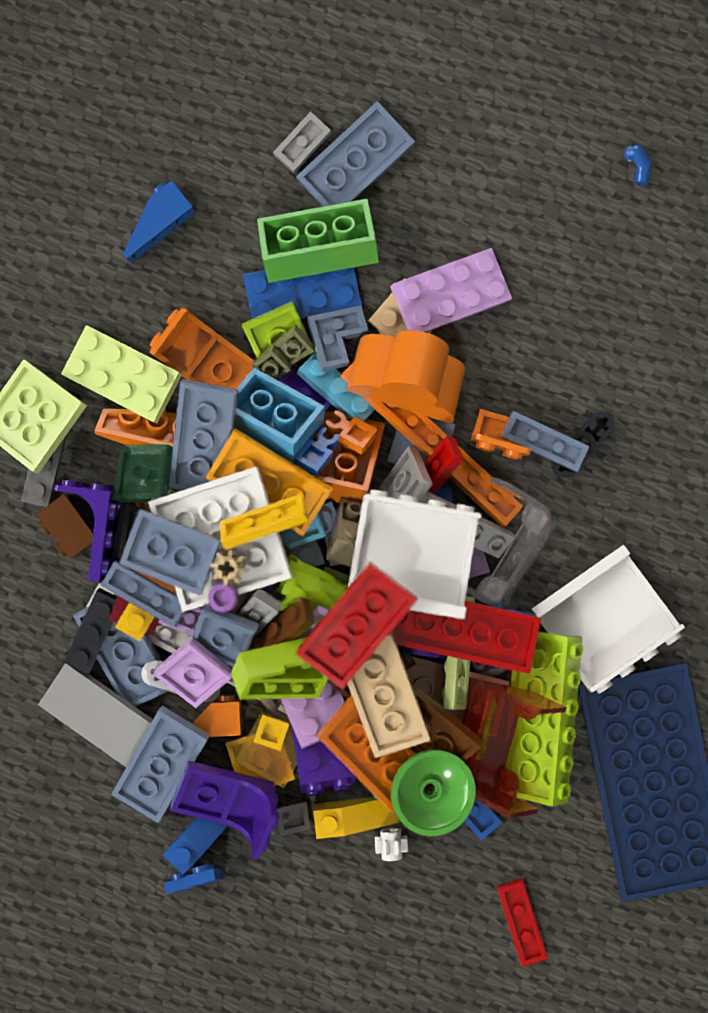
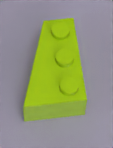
[230,638,328,699]

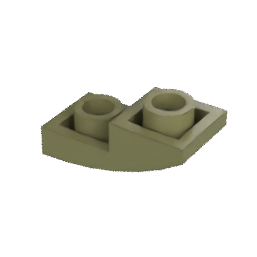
[251,325,314,380]

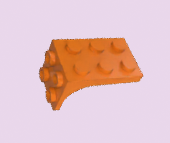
[150,307,254,389]

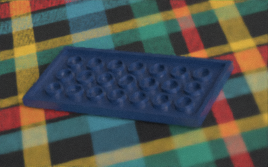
[578,662,708,902]

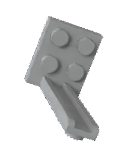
[379,445,515,558]

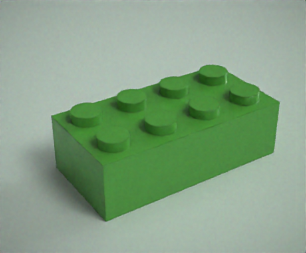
[257,199,379,283]

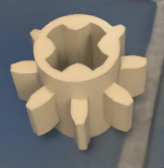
[210,549,249,586]

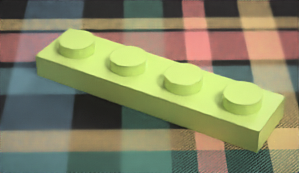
[442,596,475,710]

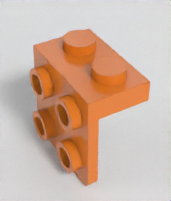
[470,409,531,460]

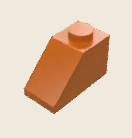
[192,694,243,737]

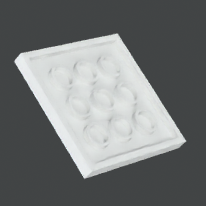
[148,467,292,612]

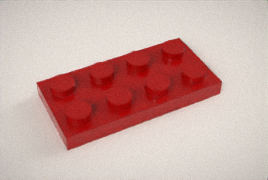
[296,561,417,689]

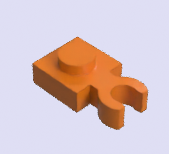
[325,411,378,455]

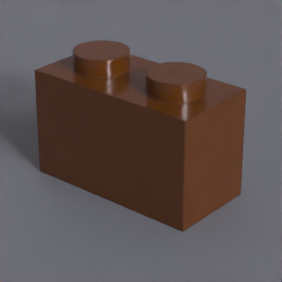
[37,494,94,559]

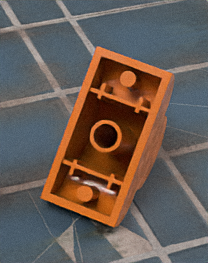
[346,330,466,424]

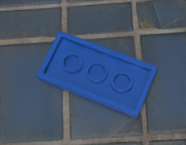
[243,267,362,320]

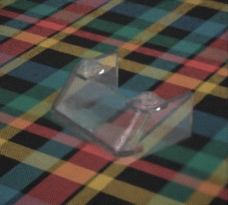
[466,477,555,608]

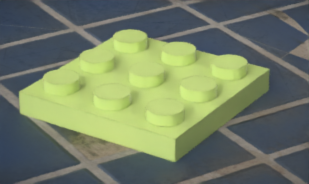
[0,360,87,474]

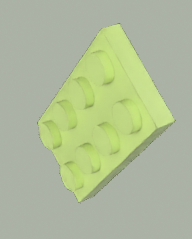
[61,325,182,424]

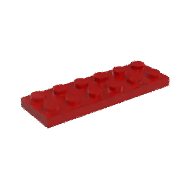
[392,601,541,674]

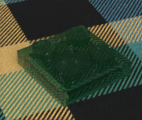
[113,444,173,503]

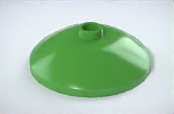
[391,750,476,836]

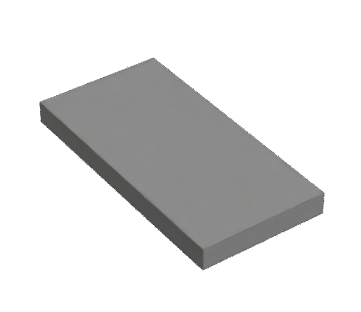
[38,663,153,767]

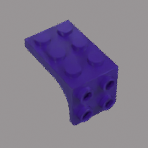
[54,480,122,582]
[291,694,357,796]
[171,761,280,859]

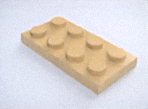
[347,631,430,758]

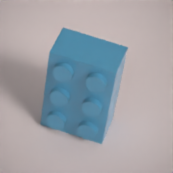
[234,368,325,463]

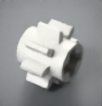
[375,828,408,861]

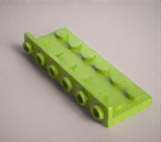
[501,631,583,807]

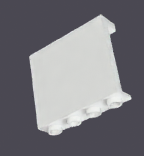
[348,490,481,619]
[531,545,685,694]

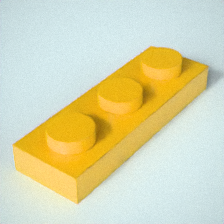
[220,494,308,550]

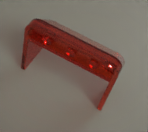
[462,682,567,819]

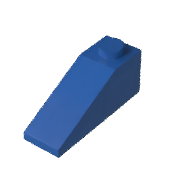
[123,180,195,263]
[163,817,228,874]

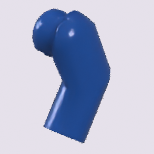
[624,144,651,186]

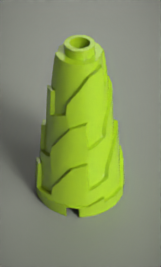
[271,555,348,612]

